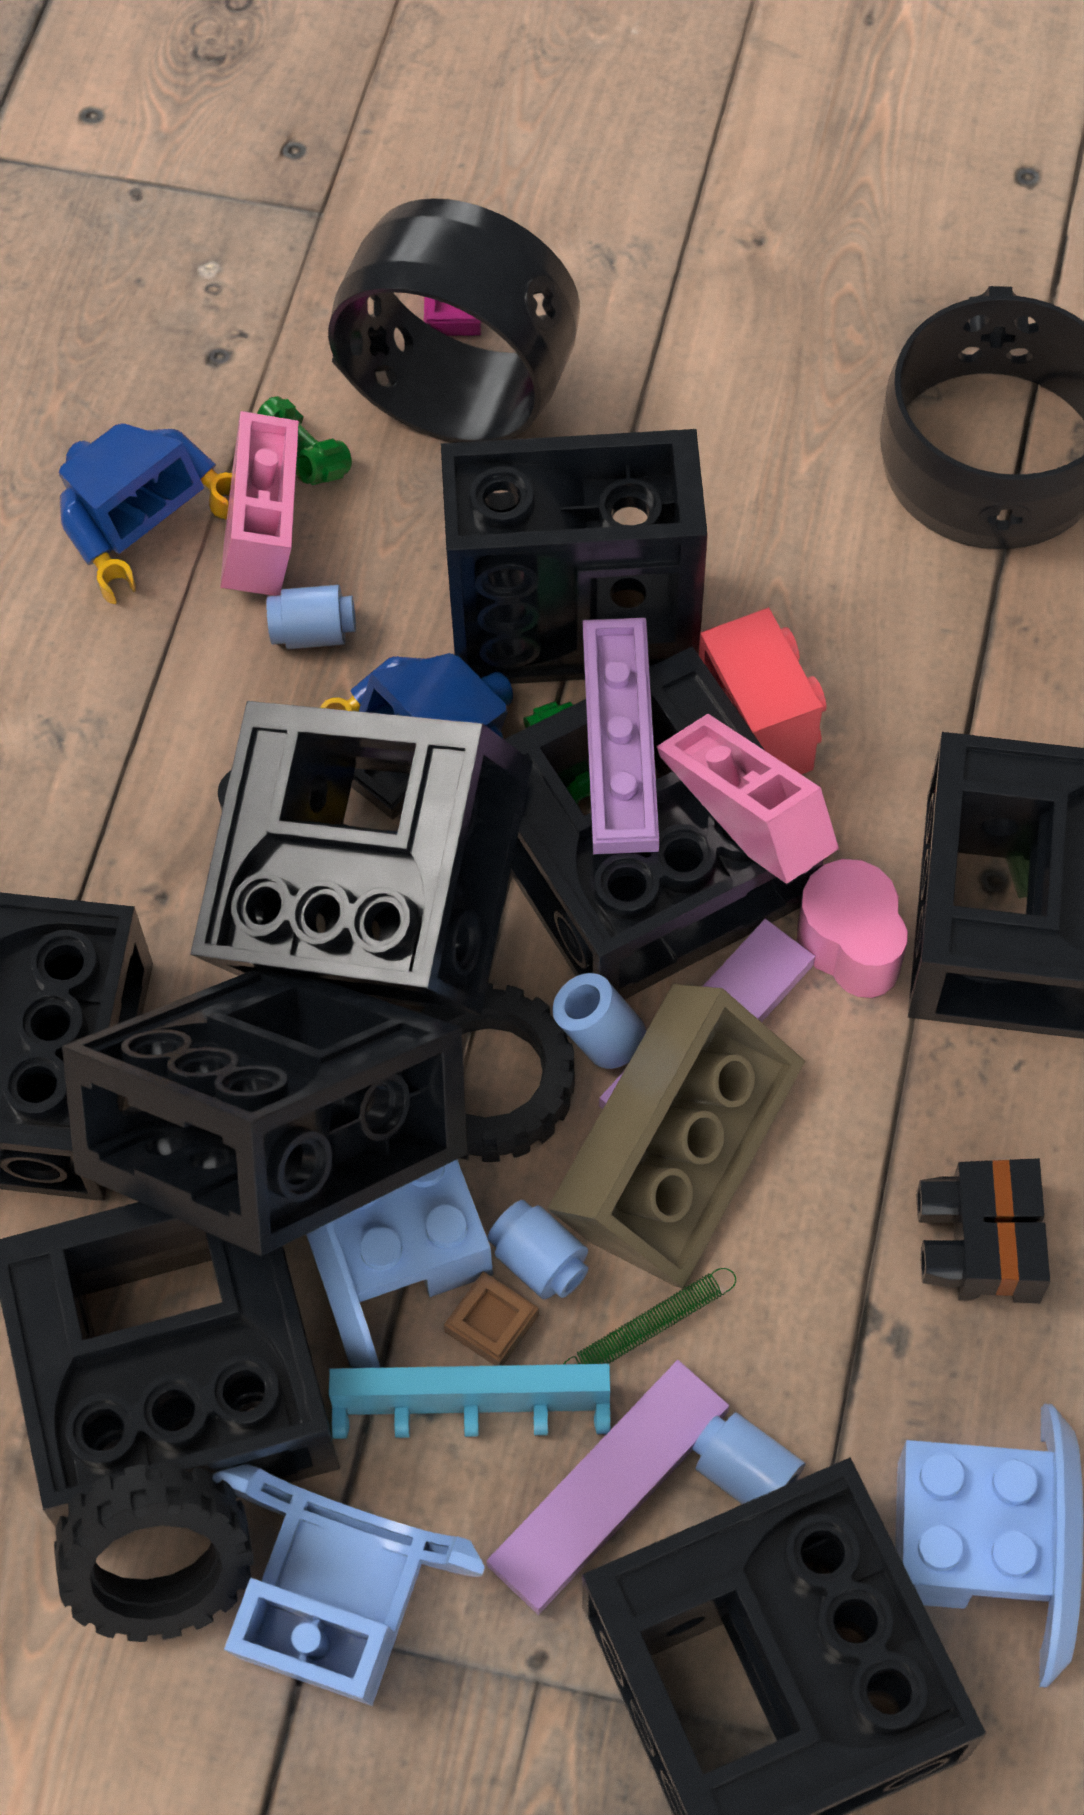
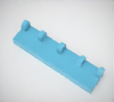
[329,1364,610,1439]

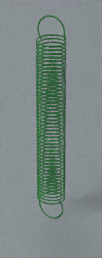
[564,1268,736,1364]

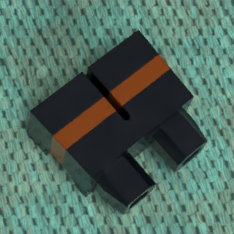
[916,1158,1050,1304]

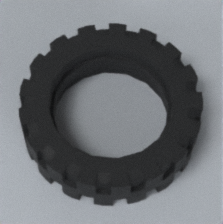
[420,983,575,1162]
[54,1463,254,1642]

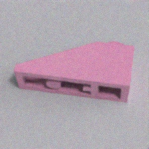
[220,411,299,596]
[656,714,839,884]

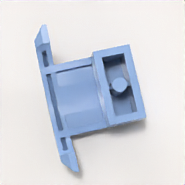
[306,1160,493,1368]
[895,1404,1083,1688]
[212,1464,485,1706]

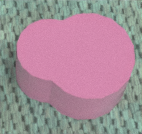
[797,859,908,998]

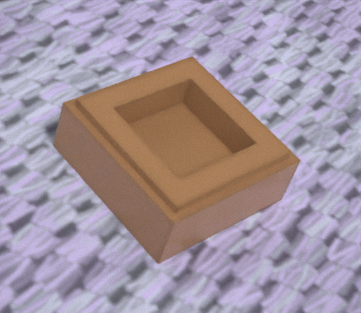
[444,1271,539,1366]

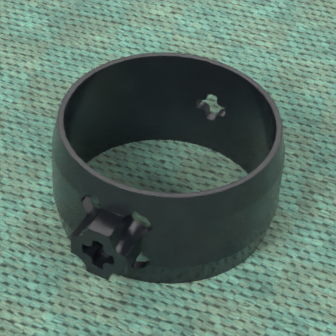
[328,198,580,442]
[880,286,1084,549]

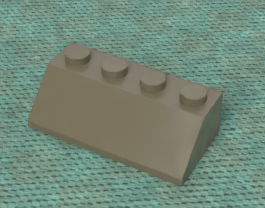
[547,984,805,1288]

